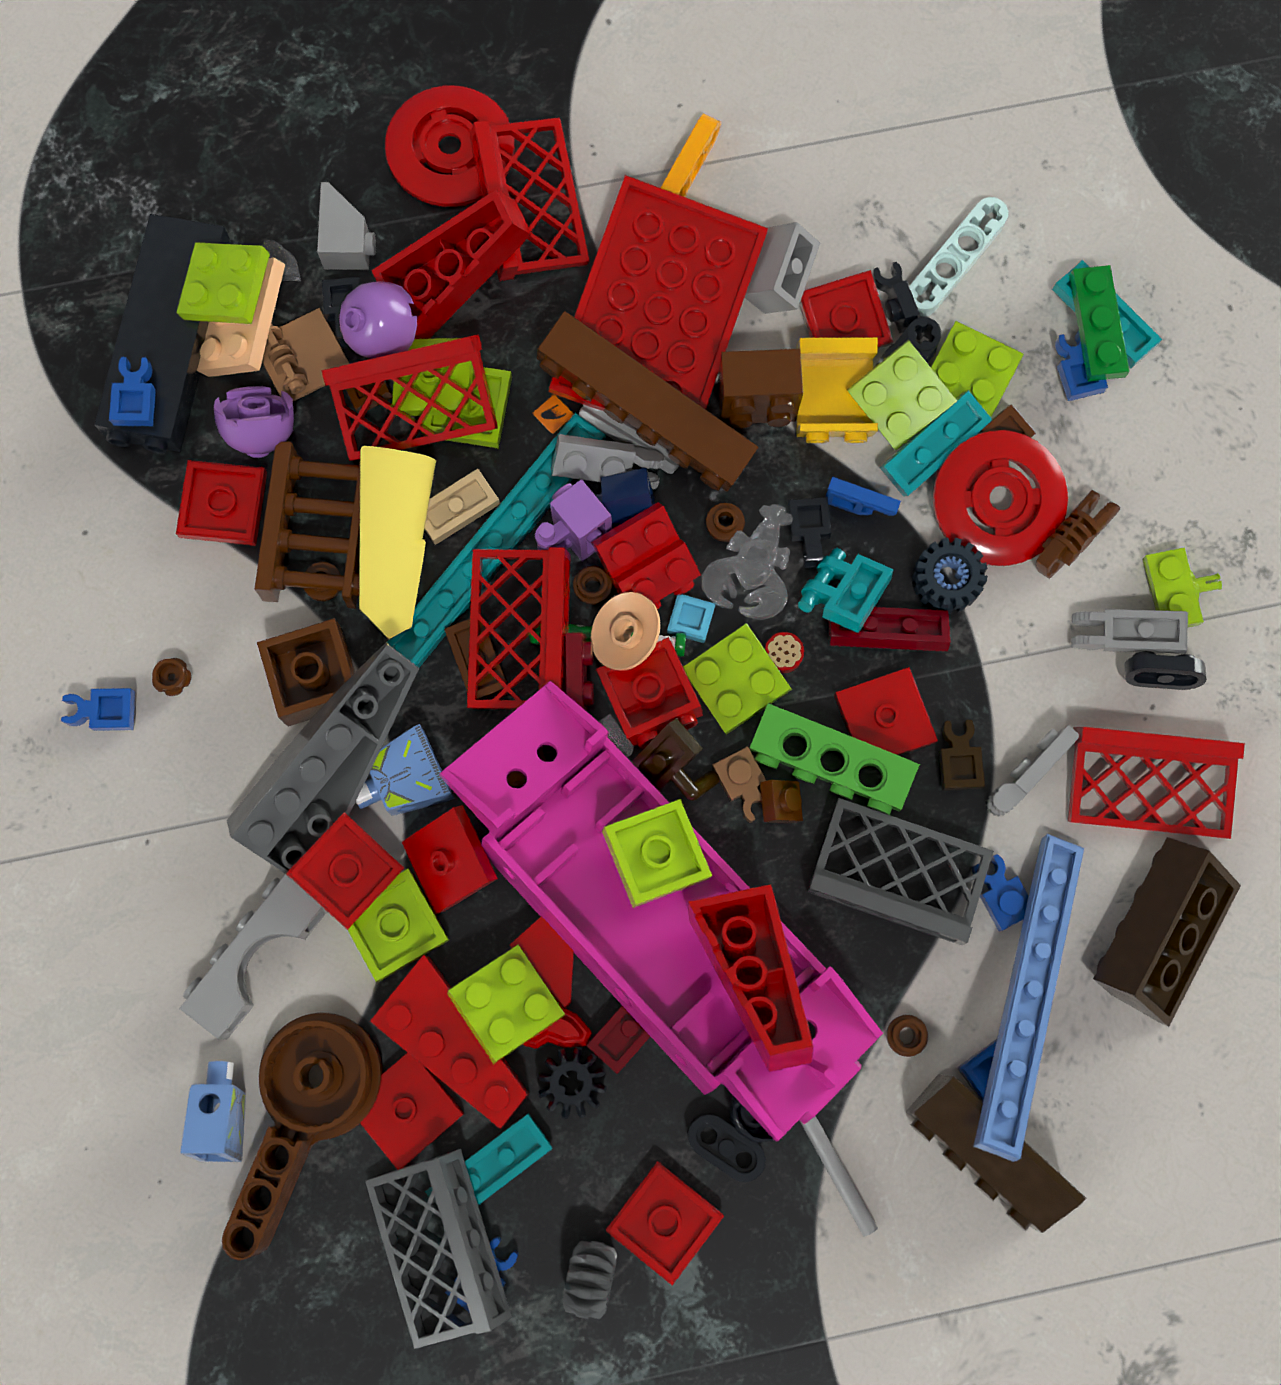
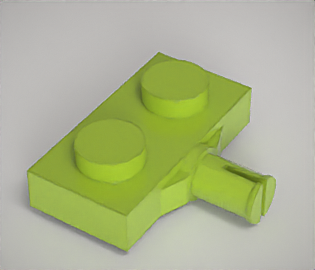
[1143,547,1222,628]

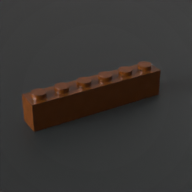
[537,311,759,492]

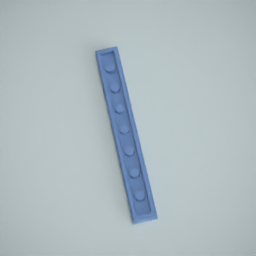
[974,834,1084,1162]

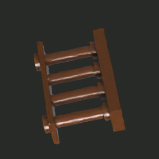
[254,441,360,609]

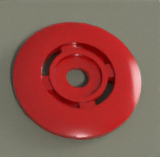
[385,86,515,207]
[933,430,1068,566]

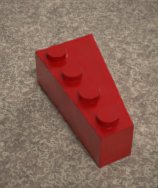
[372,189,531,339]
[688,884,814,1072]
[370,955,530,1129]

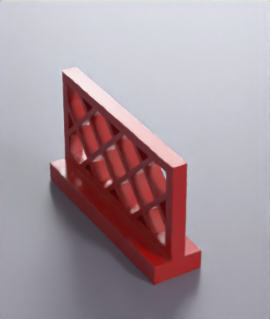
[470,118,590,281]
[321,334,498,461]
[467,547,571,709]
[1068,726,1245,839]

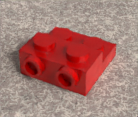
[591,502,701,610]
[596,637,703,749]

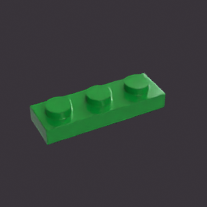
[1069,265,1130,381]

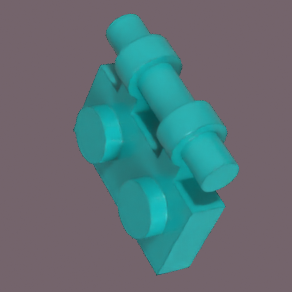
[798,548,894,633]

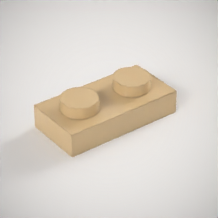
[424,469,500,545]

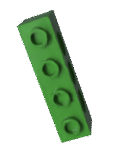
[750,703,920,815]

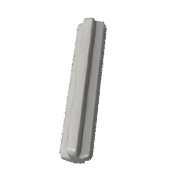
[579,405,679,474]

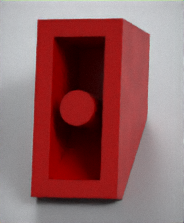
[510,916,574,1009]

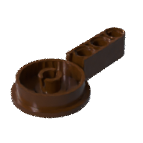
[222,1013,382,1260]

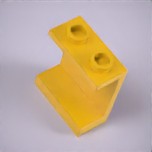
[796,338,878,443]

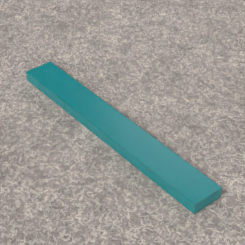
[386,413,606,668]

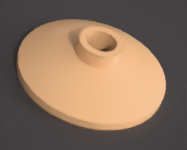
[591,592,660,671]

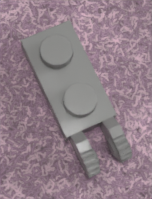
[551,434,665,489]
[1071,609,1188,654]
[986,725,1079,817]

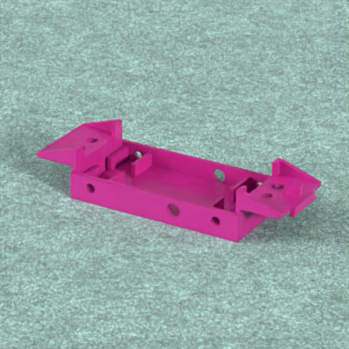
[439,681,883,1142]

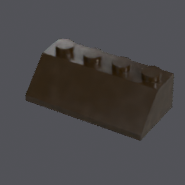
[1093,837,1241,1027]
[906,1074,1086,1233]

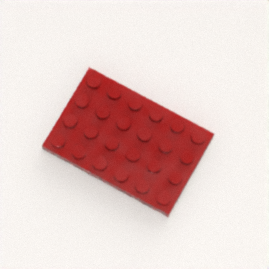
[548,175,769,411]

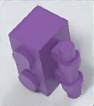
[535,479,612,561]

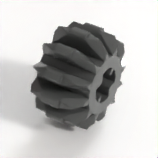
[563,1241,617,1319]

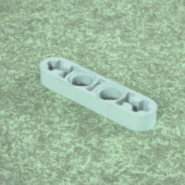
[910,197,1008,317]

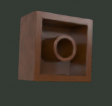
[717,348,803,429]
[257,618,355,727]

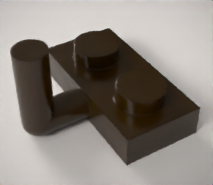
[631,718,719,801]

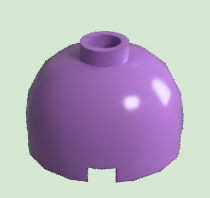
[339,281,417,359]
[214,386,294,458]

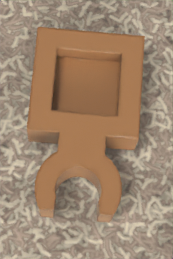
[712,747,766,823]

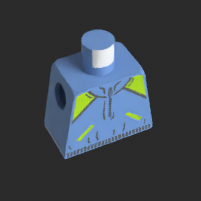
[356,724,455,816]
[181,1061,246,1162]

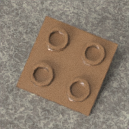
[262,308,349,401]

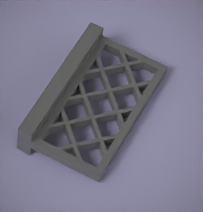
[807,798,994,945]
[365,1149,512,1349]

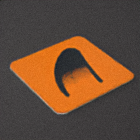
[533,395,574,434]

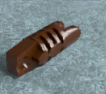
[1036,490,1120,579]

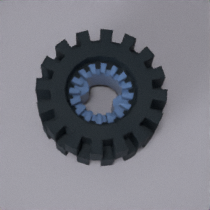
[912,538,988,614]

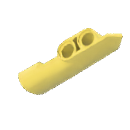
[359,446,436,640]

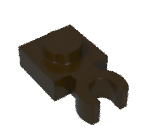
[938,720,985,791]

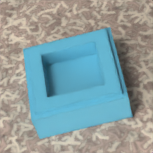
[667,594,715,643]

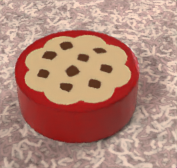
[765,632,804,673]

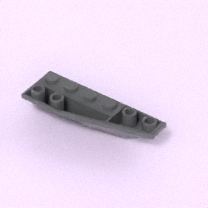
[227,643,419,874]

